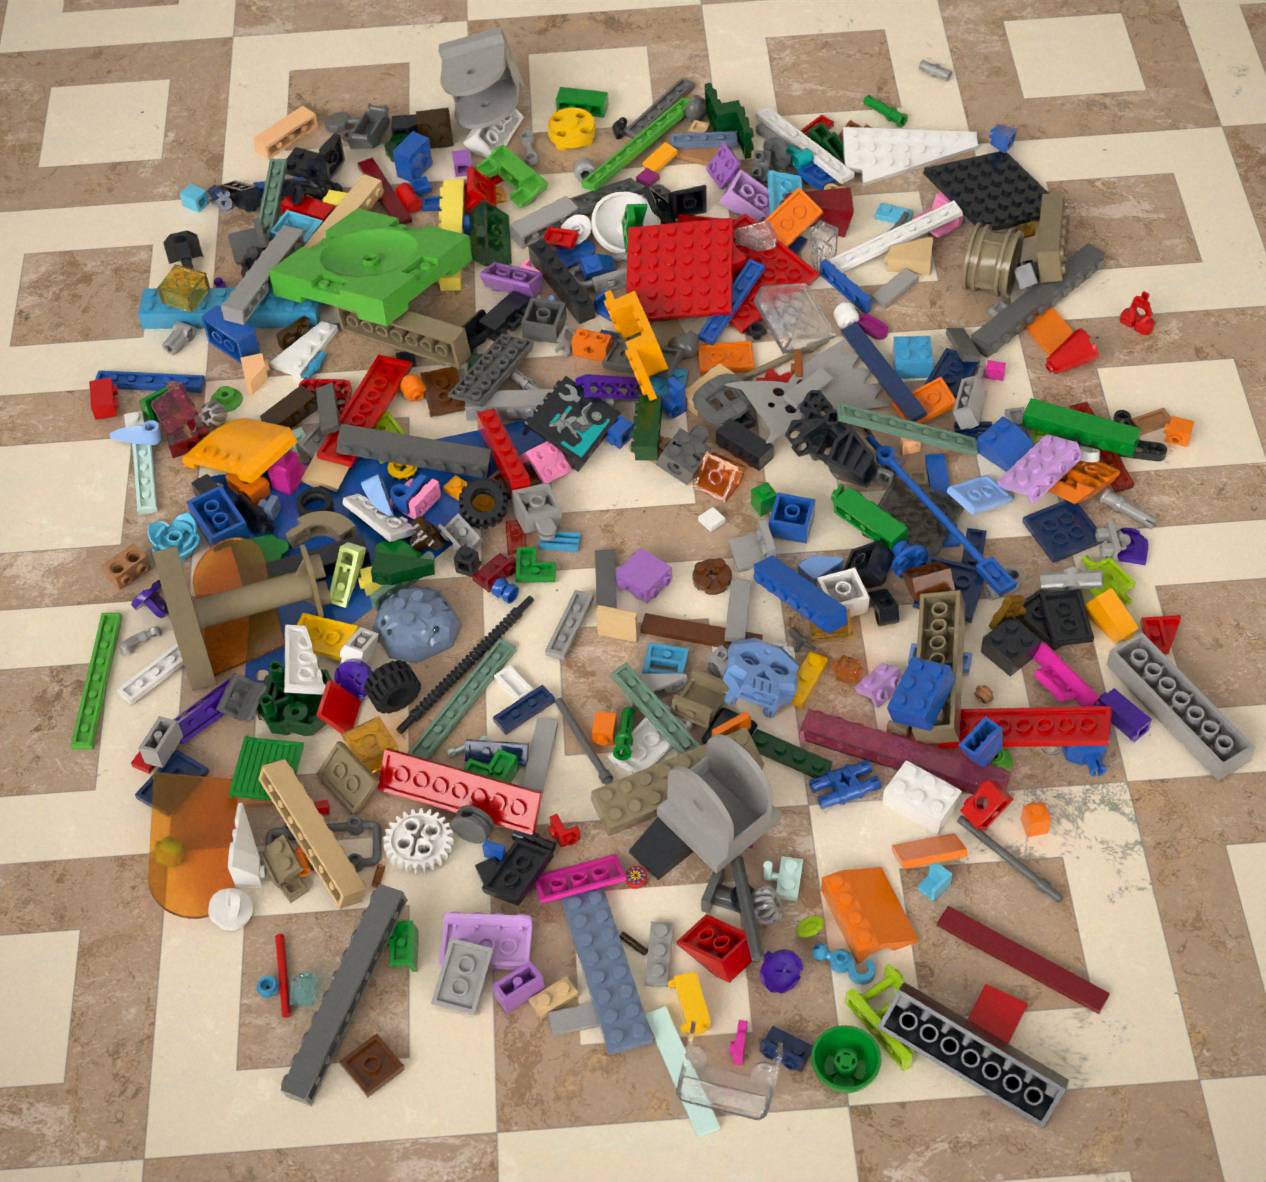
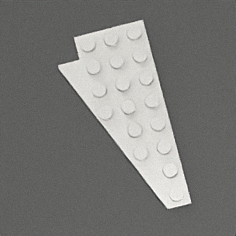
[843,127,978,186]

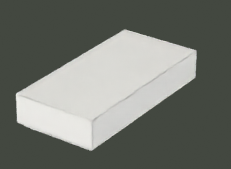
[494,665,534,701]

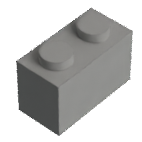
[139,716,183,768]

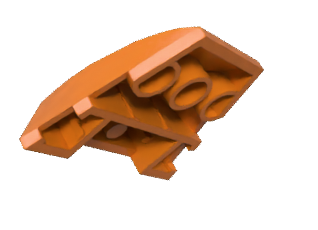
[1048,461,1120,504]

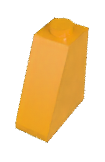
[1084,587,1139,643]

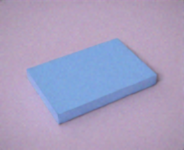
[947,475,1013,515]

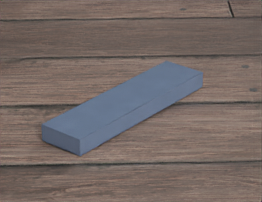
[670,131,738,149]

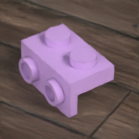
[855,663,902,708]

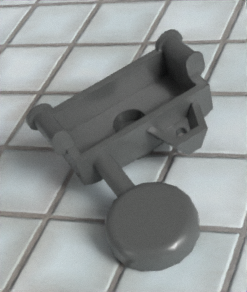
[324,103,390,149]

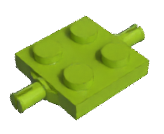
[1081,555,1136,606]

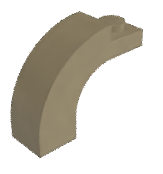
[285,511,357,550]

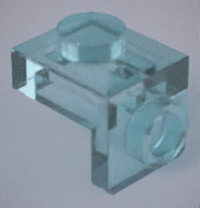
[289,972,319,1006]

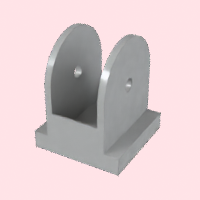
[438,27,523,129]
[657,734,781,874]

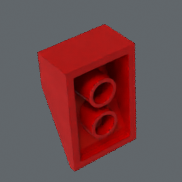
[676,914,752,983]

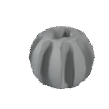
[199,401,227,428]

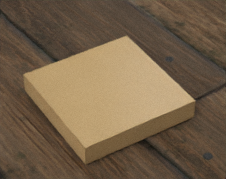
[596,605,638,642]

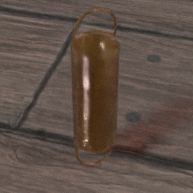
[371,860,386,890]

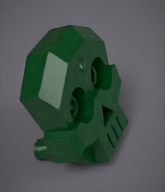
[257,661,332,736]

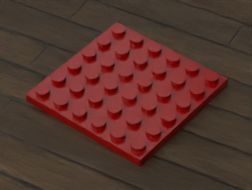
[729,213,819,335]
[626,218,734,322]

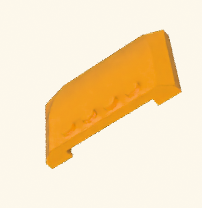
[182,418,298,483]

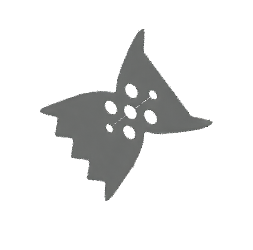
[725,340,892,444]

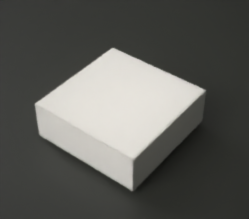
[698,507,725,532]

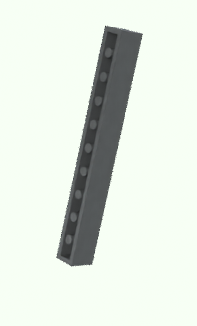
[971,244,1105,358]
[280,884,408,1106]

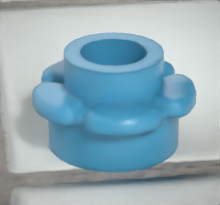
[257,976,279,998]

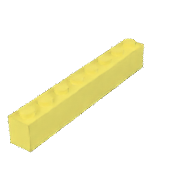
[436,179,465,291]

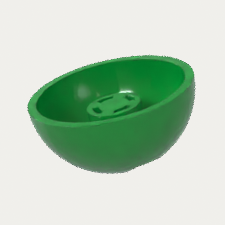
[811,1025,881,1093]

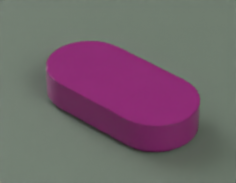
[857,314,888,340]

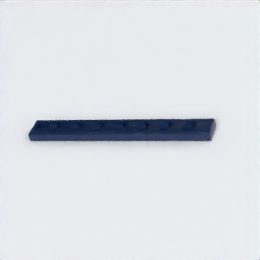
[840,322,927,422]

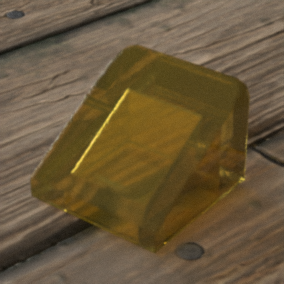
[1015,221,1037,238]

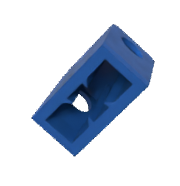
[959,716,1002,768]

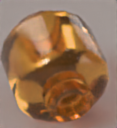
[831,655,863,685]

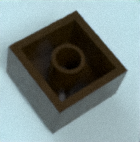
[415,107,454,149]

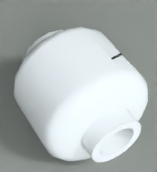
[833,302,860,329]

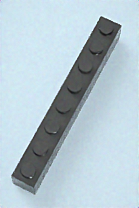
[337,424,491,478]

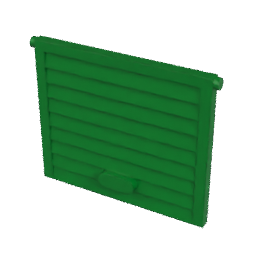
[228,735,304,800]

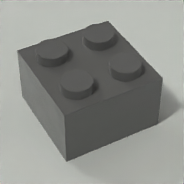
[521,298,567,343]

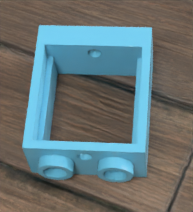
[270,210,323,247]

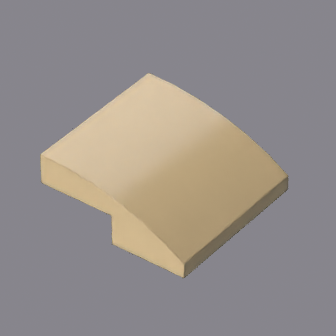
[301,452,350,493]

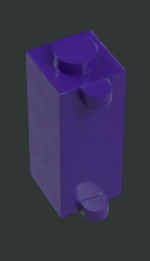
[1096,688,1152,742]

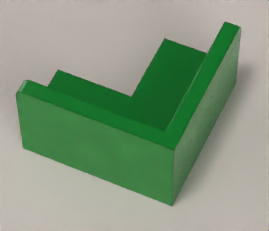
[622,204,647,253]
[463,749,519,783]
[386,920,418,972]

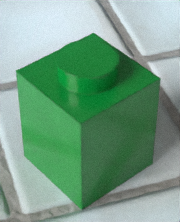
[751,482,777,517]

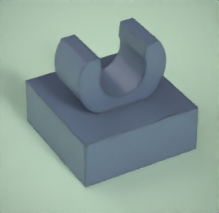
[258,495,282,523]

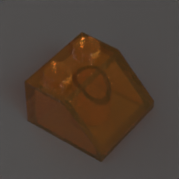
[692,452,747,502]

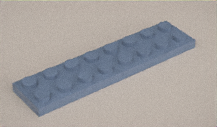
[561,888,653,1055]

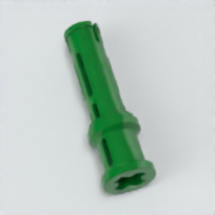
[863,95,908,128]
[613,707,635,761]

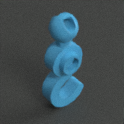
[812,943,876,985]

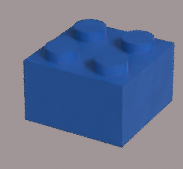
[393,131,433,182]
[769,492,816,544]

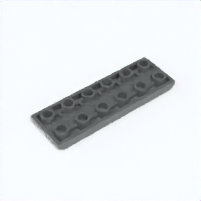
[448,333,534,407]

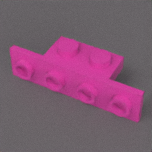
[1033,642,1100,706]

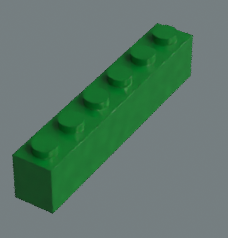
[1022,398,1141,457]

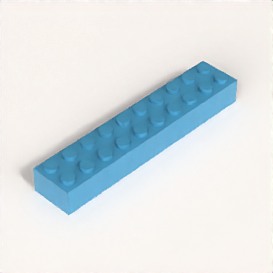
[138,288,322,329]

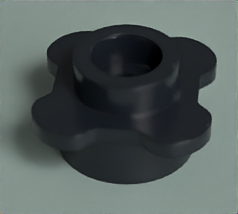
[746,322,767,340]

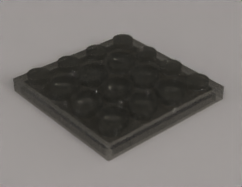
[862,477,965,559]

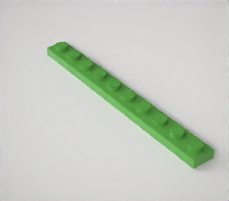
[581,97,694,191]

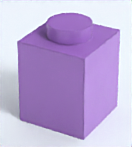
[452,149,471,177]

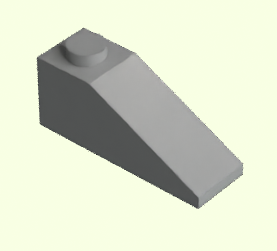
[622,674,688,710]

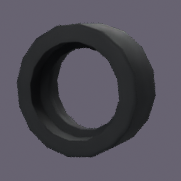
[296,487,334,517]

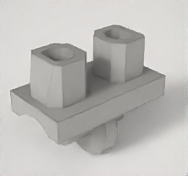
[1095,521,1131,561]

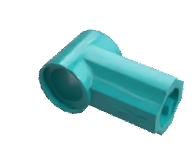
[785,144,814,169]

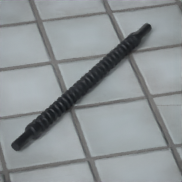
[396,596,534,735]

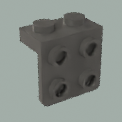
[228,217,269,264]
[216,673,267,722]

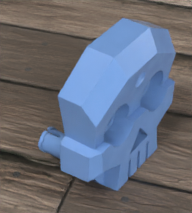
[722,638,800,718]

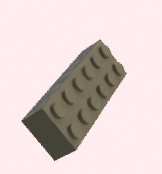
[1036,192,1070,283]

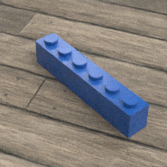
[753,555,848,634]

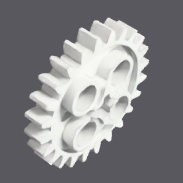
[383,808,454,874]

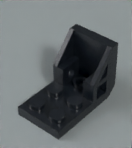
[286,133,345,181]

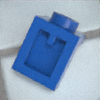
[594,290,612,321]

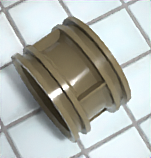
[962,222,1024,298]

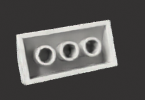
[463,105,524,158]

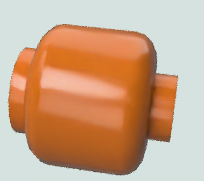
[400,374,427,402]

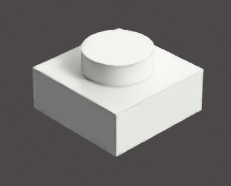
[124,411,145,427]

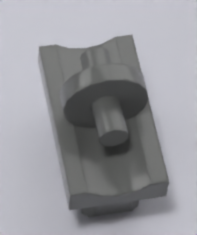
[751,150,772,183]

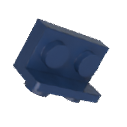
[760,1026,813,1072]

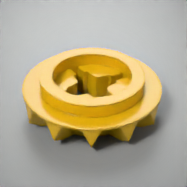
[388,462,418,481]

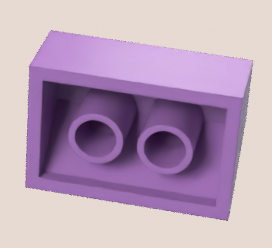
[480,262,543,299]

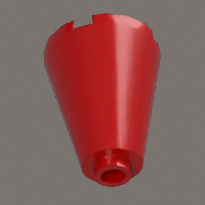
[1045,328,1099,374]

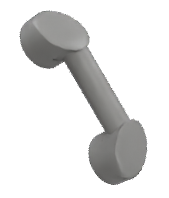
[520,130,539,165]

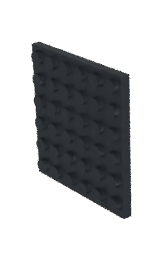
[923,151,1050,231]

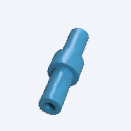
[303,351,327,379]

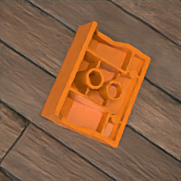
[821,867,919,964]

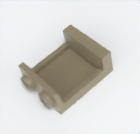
[671,668,729,729]

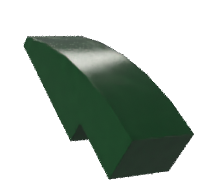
[806,122,844,164]

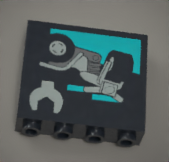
[523,376,621,472]

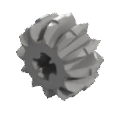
[751,886,784,925]

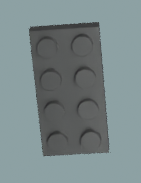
[569,178,644,215]
[602,338,683,380]

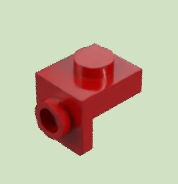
[548,814,581,848]

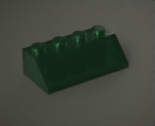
[470,199,512,266]

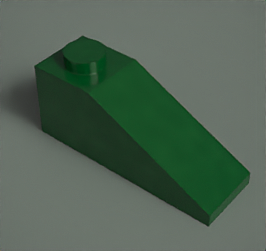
[371,552,436,585]

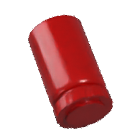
[396,182,422,213]

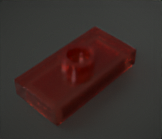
[505,520,527,555]

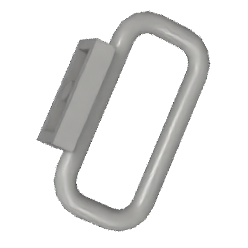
[570,253,627,296]

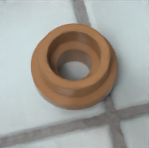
[974,685,994,704]

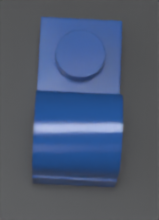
[662,376,687,419]
[390,474,428,515]

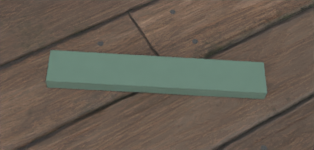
[259,159,288,242]
[610,662,701,755]

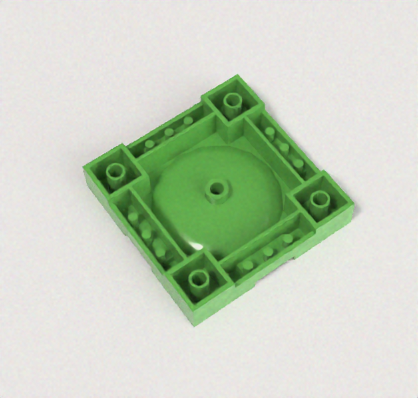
[269,208,472,326]

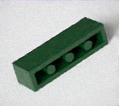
[631,395,662,460]

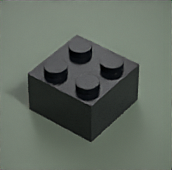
[981,616,1041,677]

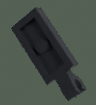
[234,494,275,534]

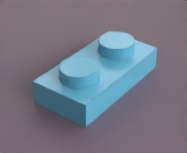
[875,203,914,223]

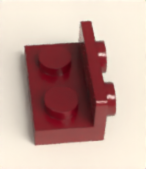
[472,553,516,593]

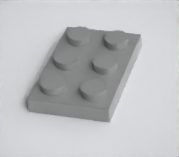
[431,938,494,1016]

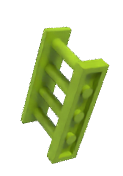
[845,964,915,1072]

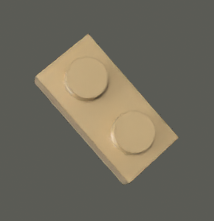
[528,976,579,1020]

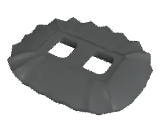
[692,373,753,425]

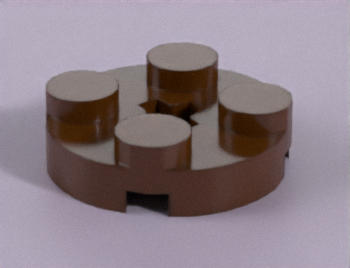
[693,558,732,595]

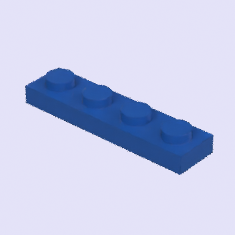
[820,259,872,314]

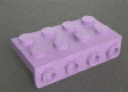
[997,434,1082,504]
[439,911,533,970]

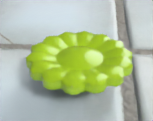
[796,915,825,938]

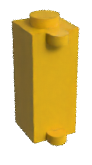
[667,971,710,1035]

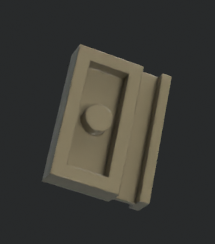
[258,834,304,888]

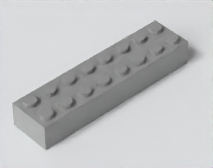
[1107,632,1256,781]

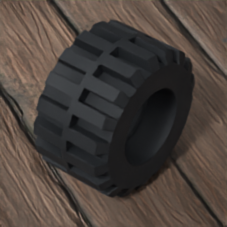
[459,477,507,529]
[364,660,421,714]

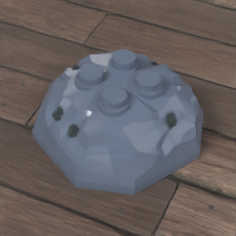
[372,586,462,664]

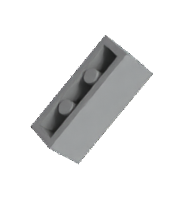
[953,375,987,430]

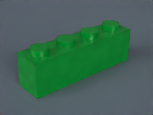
[833,487,908,551]

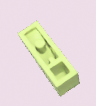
[329,542,366,608]

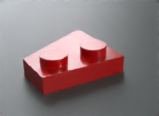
[1140,615,1181,654]

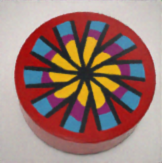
[625,866,647,889]

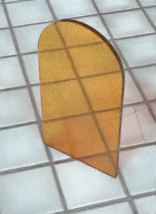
[193,538,285,677]
[148,772,238,919]

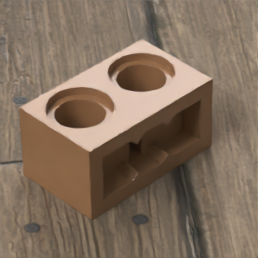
[102,543,151,590]

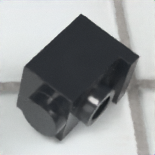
[454,546,482,577]

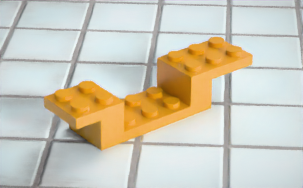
[604,290,668,401]

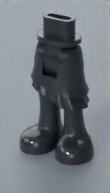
[282,178,343,206]

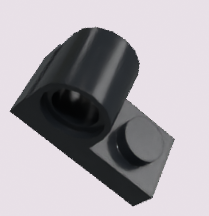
[868,588,900,627]

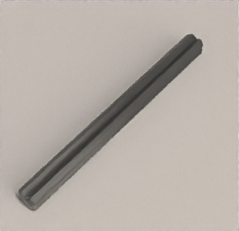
[731,856,764,962]

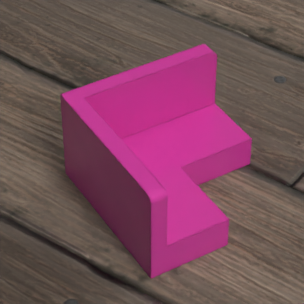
[267,450,308,496]

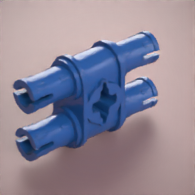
[809,759,882,810]

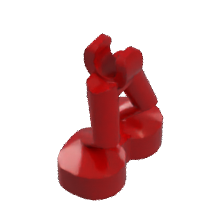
[1119,291,1155,335]

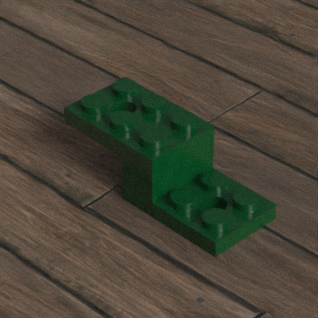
[705,83,754,159]

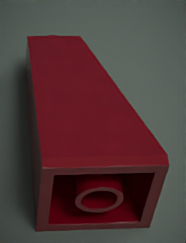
[780,188,854,237]

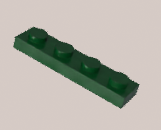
[752,729,832,778]

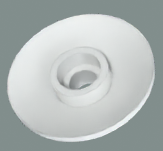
[561,215,592,245]

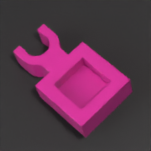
[729,1020,748,1065]

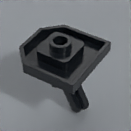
[163,230,203,277]

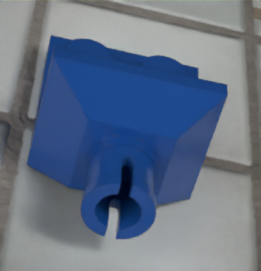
[1061,731,1111,777]

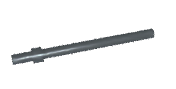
[555,698,614,785]
[957,815,1064,903]

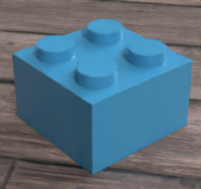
[892,336,933,378]

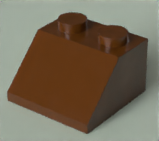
[901,561,955,603]

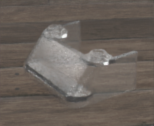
[676,1021,783,1120]

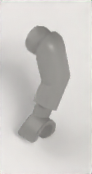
[119,626,162,656]

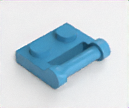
[642,642,689,674]

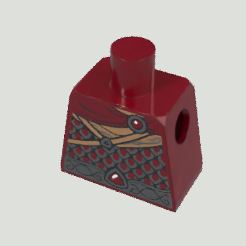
[164,418,210,458]

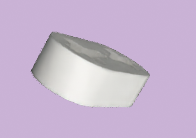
[1079,445,1100,462]

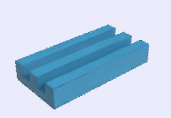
[539,531,581,552]

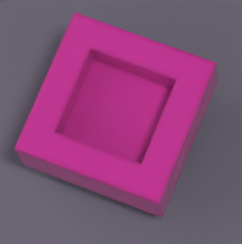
[985,360,1006,381]

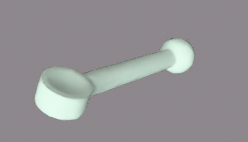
[447,735,488,757]

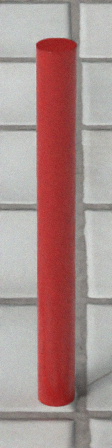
[275,934,291,1018]

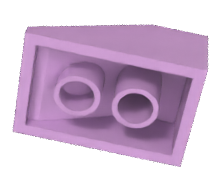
[719,169,770,220]

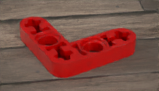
[299,379,352,417]

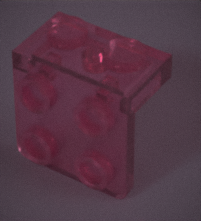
[151,380,199,433]

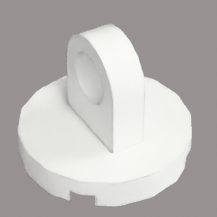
[208,888,253,931]

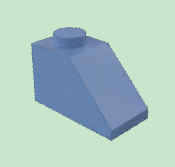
[798,555,844,586]

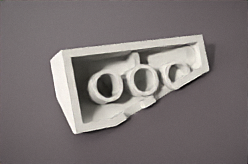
[228,803,266,888]

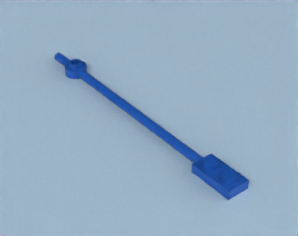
[866,434,1017,596]

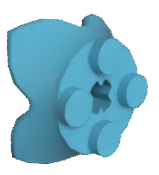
[148,512,201,563]

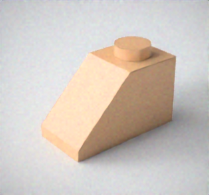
[241,353,270,396]

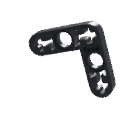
[1111,410,1167,462]

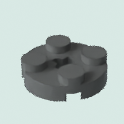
[763,137,791,172]

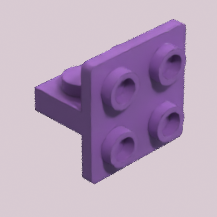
[706,143,741,190]

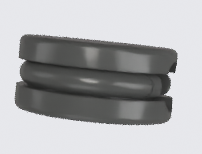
[451,805,494,844]

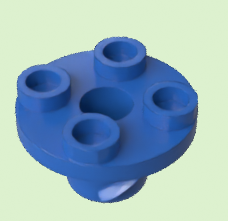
[891,540,928,579]

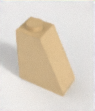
[884,237,933,275]

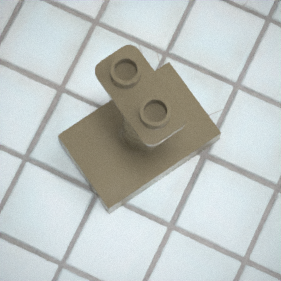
[152,544,332,691]

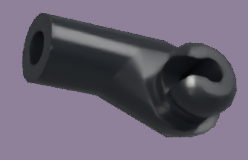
[612,117,628,140]

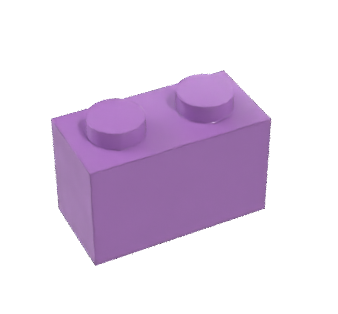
[492,961,545,1014]

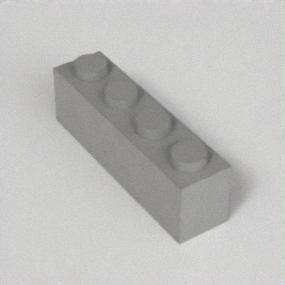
[510,195,578,249]

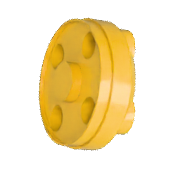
[547,108,596,150]

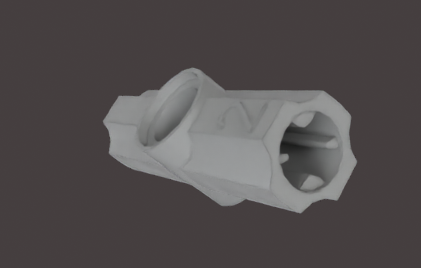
[1040,567,1104,591]

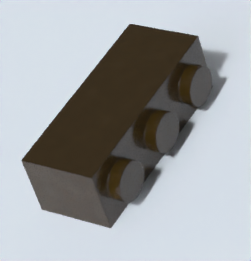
[260,385,318,429]

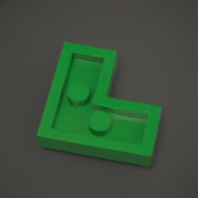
[515,547,556,583]

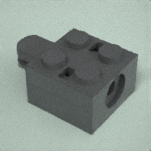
[656,426,712,485]

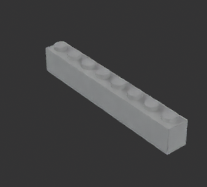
[221,225,304,325]
[465,387,615,420]

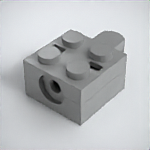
[511,483,562,541]

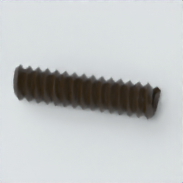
[619,931,648,956]

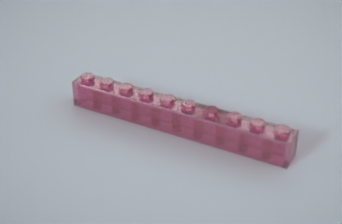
[800,709,1011,795]

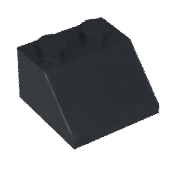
[668,185,707,219]
[843,540,894,589]

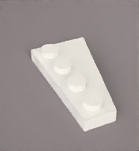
[269,321,338,378]
[343,494,416,542]
[284,625,326,695]

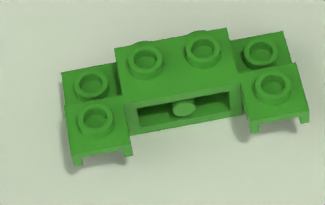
[476,144,548,208]

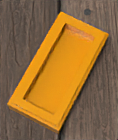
[642,142,678,173]

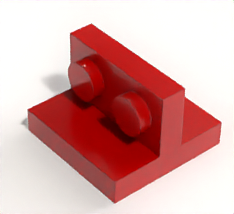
[464,166,497,212]

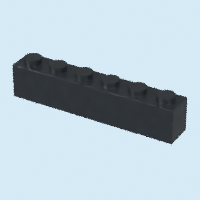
[528,239,595,324]
[249,534,371,583]

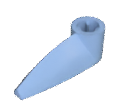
[110,420,162,445]
[361,474,394,516]

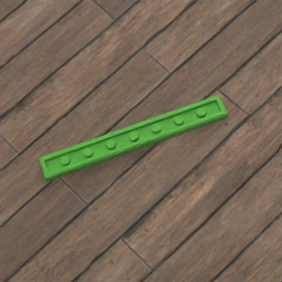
[71,613,123,750]

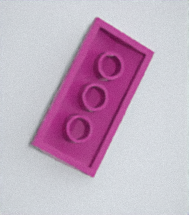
[535,854,627,903]

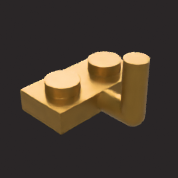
[988,594,1026,630]

